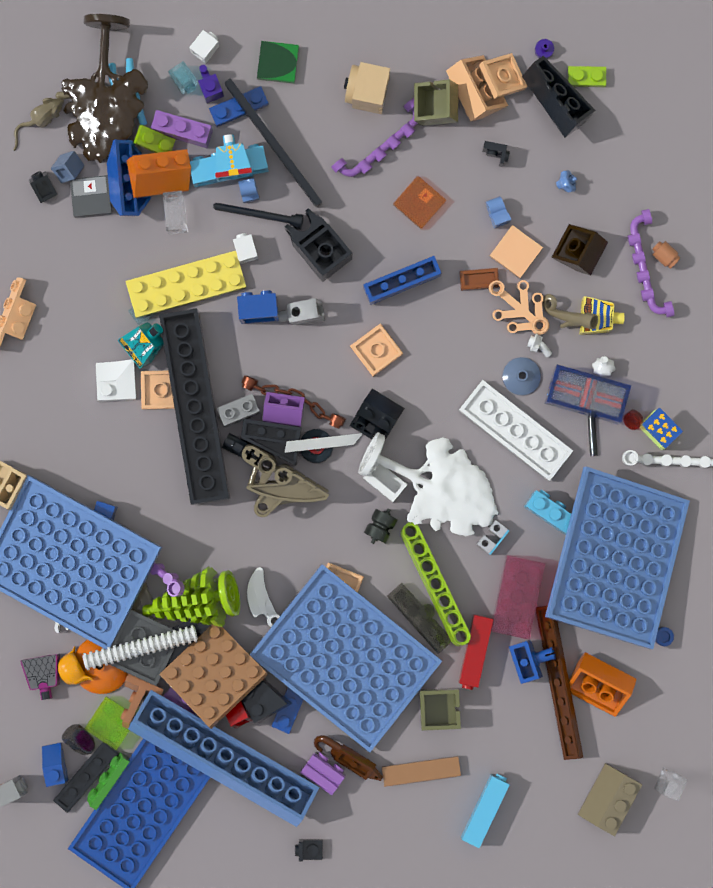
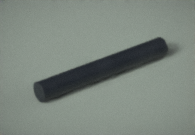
[587,398,598,456]

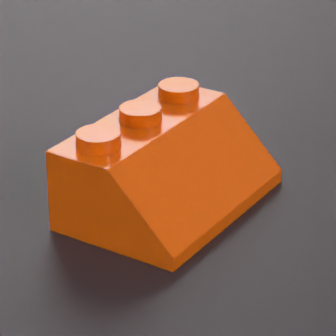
[127,149,191,198]
[569,652,637,717]

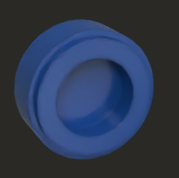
[655,627,674,646]

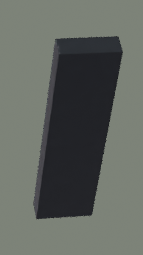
[53,741,119,813]

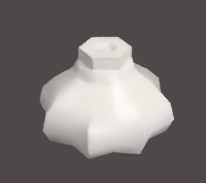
[592,356,616,378]

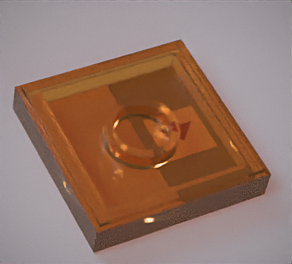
[393,176,446,229]

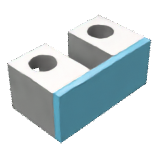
[476,520,509,555]

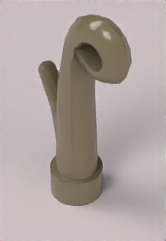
[542,294,598,329]

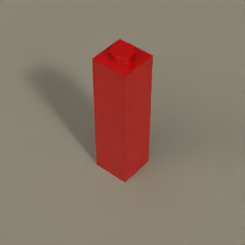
[458,614,493,690]

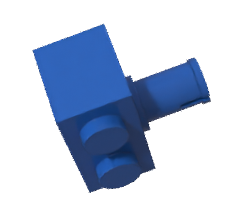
[509,640,556,684]

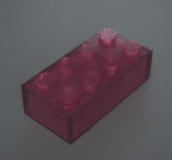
[491,555,545,640]

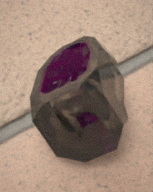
[62,724,95,755]

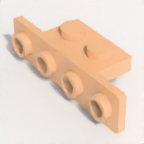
[0,277,36,346]

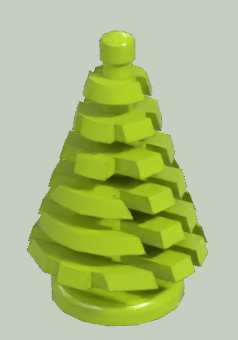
[142,566,240,627]

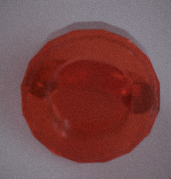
[623,409,644,430]

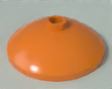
[75,640,129,694]

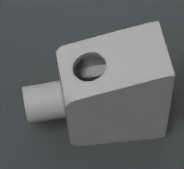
[278,298,325,325]

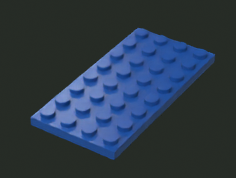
[68,738,210,888]

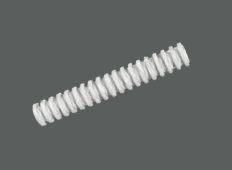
[83,625,198,670]

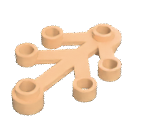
[489,280,549,335]

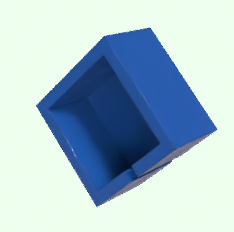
[237,290,279,324]

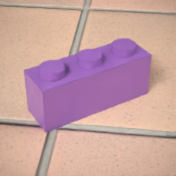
[151,110,213,149]

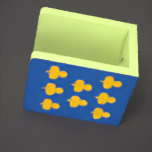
[639,408,683,450]

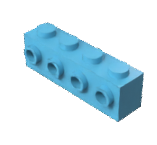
[524,490,572,535]

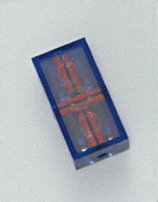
[544,364,631,424]

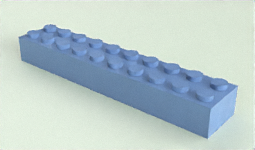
[128,690,320,827]

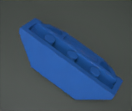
[107,139,151,216]

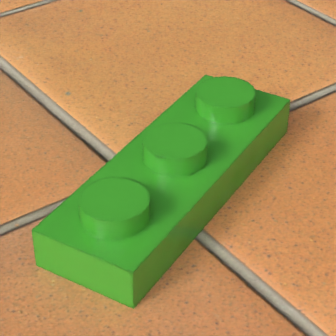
[87,752,130,810]

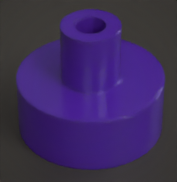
[535,39,554,59]

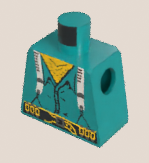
[118,322,164,369]

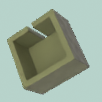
[414,79,458,126]
[419,688,461,731]

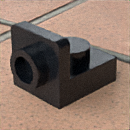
[482,141,510,167]
[29,171,58,203]
[295,839,323,862]

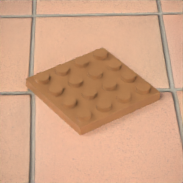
[159,624,268,729]

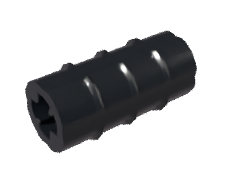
[222,433,263,463]

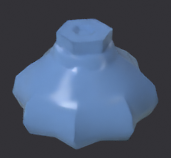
[556,170,577,193]

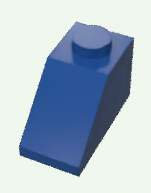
[42,742,69,787]

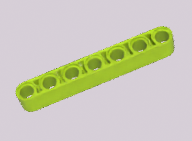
[400,522,471,646]

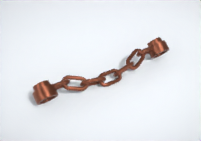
[242,375,346,429]

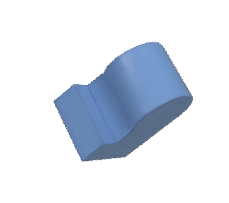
[238,178,260,203]
[485,196,511,229]

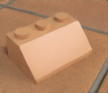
[446,55,508,121]

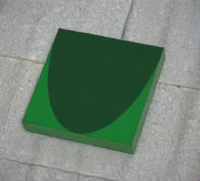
[257,41,299,84]

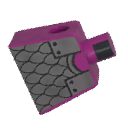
[20,653,60,700]

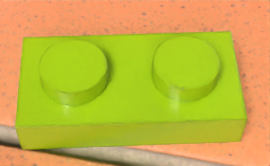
[567,66,606,87]
[134,125,175,153]

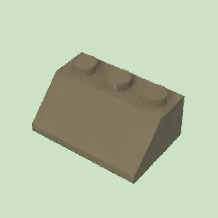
[578,763,642,837]

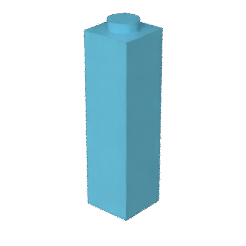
[461,773,510,848]

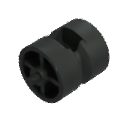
[364,508,398,544]

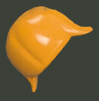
[58,646,93,685]

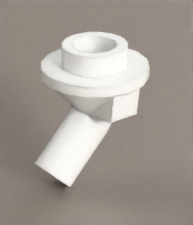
[527,333,552,357]

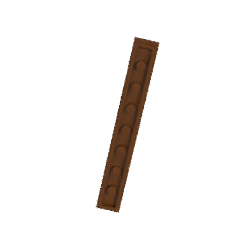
[535,605,583,760]

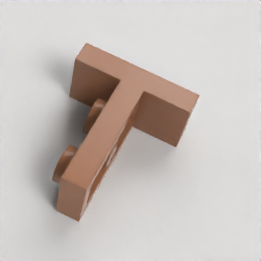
[120,674,164,729]

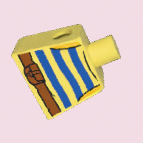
[579,296,625,335]

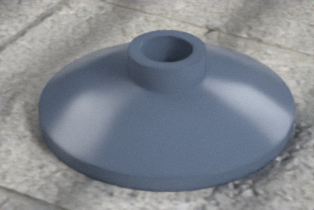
[502,357,541,395]

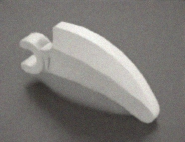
[247,567,280,627]

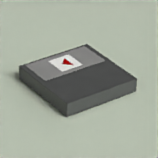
[70,175,112,218]

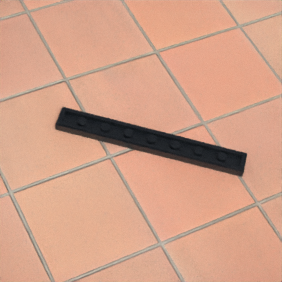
[225,78,322,207]

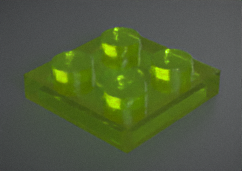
[85,696,130,750]

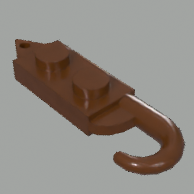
[314,735,383,781]

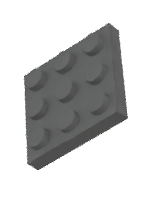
[108,609,177,686]

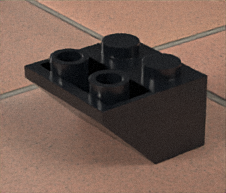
[350,388,405,440]

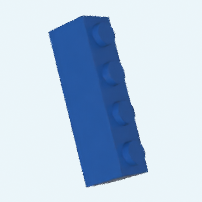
[363,256,442,305]

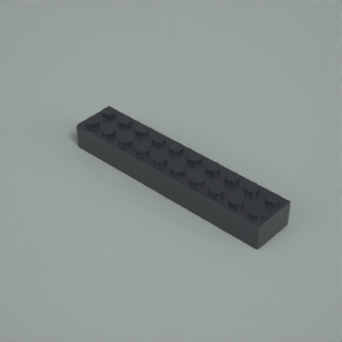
[159,308,230,505]

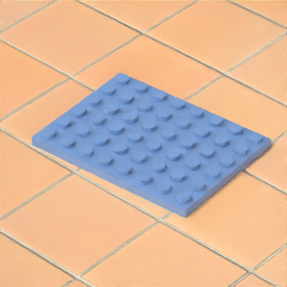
[545,466,690,649]
[0,475,162,649]
[249,564,442,752]

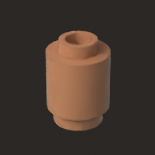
[652,241,681,269]

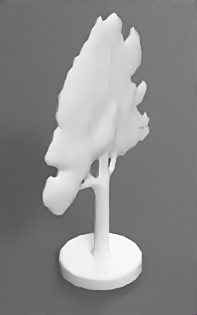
[358,432,499,537]

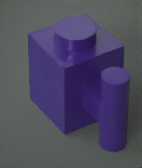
[198,65,224,103]

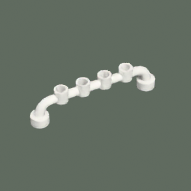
[622,450,713,468]

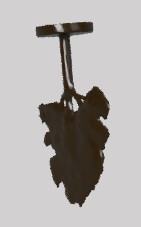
[61,14,148,163]

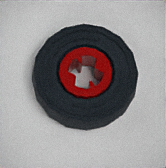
[300,429,333,463]

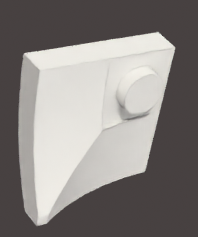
[96,359,136,402]

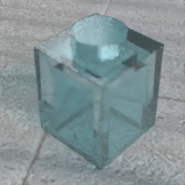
[168,61,198,95]

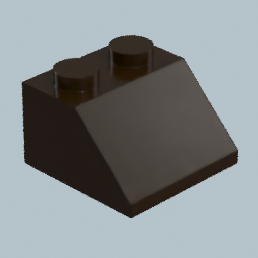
[552,224,608,276]

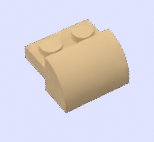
[0,461,27,511]

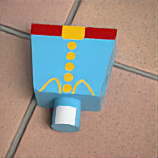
[215,134,253,182]

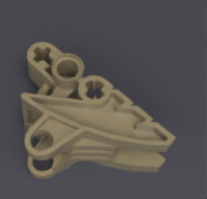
[242,444,329,517]

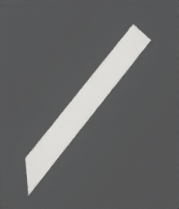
[285,433,362,453]

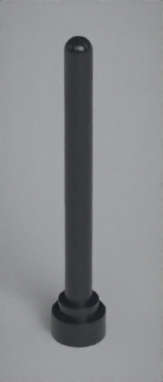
[213,203,304,230]

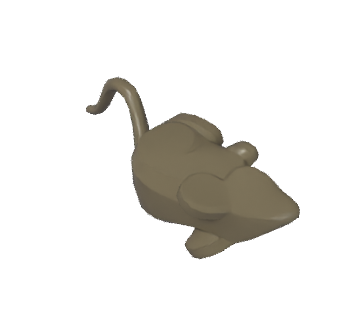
[13,98,64,151]

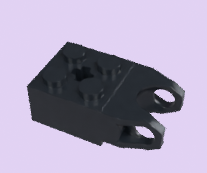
[284,208,353,282]

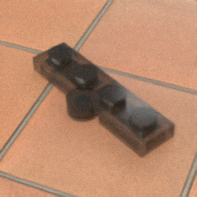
[387,583,451,654]

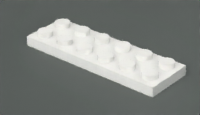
[459,380,573,481]

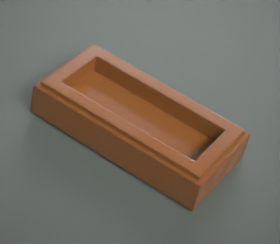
[460,268,499,291]

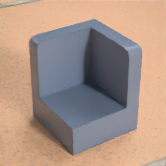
[51,151,84,183]

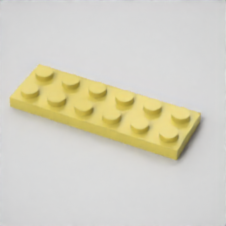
[126,251,246,319]

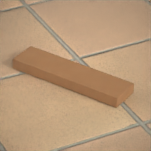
[382,756,461,787]

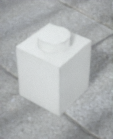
[189,30,220,64]
[233,233,258,264]

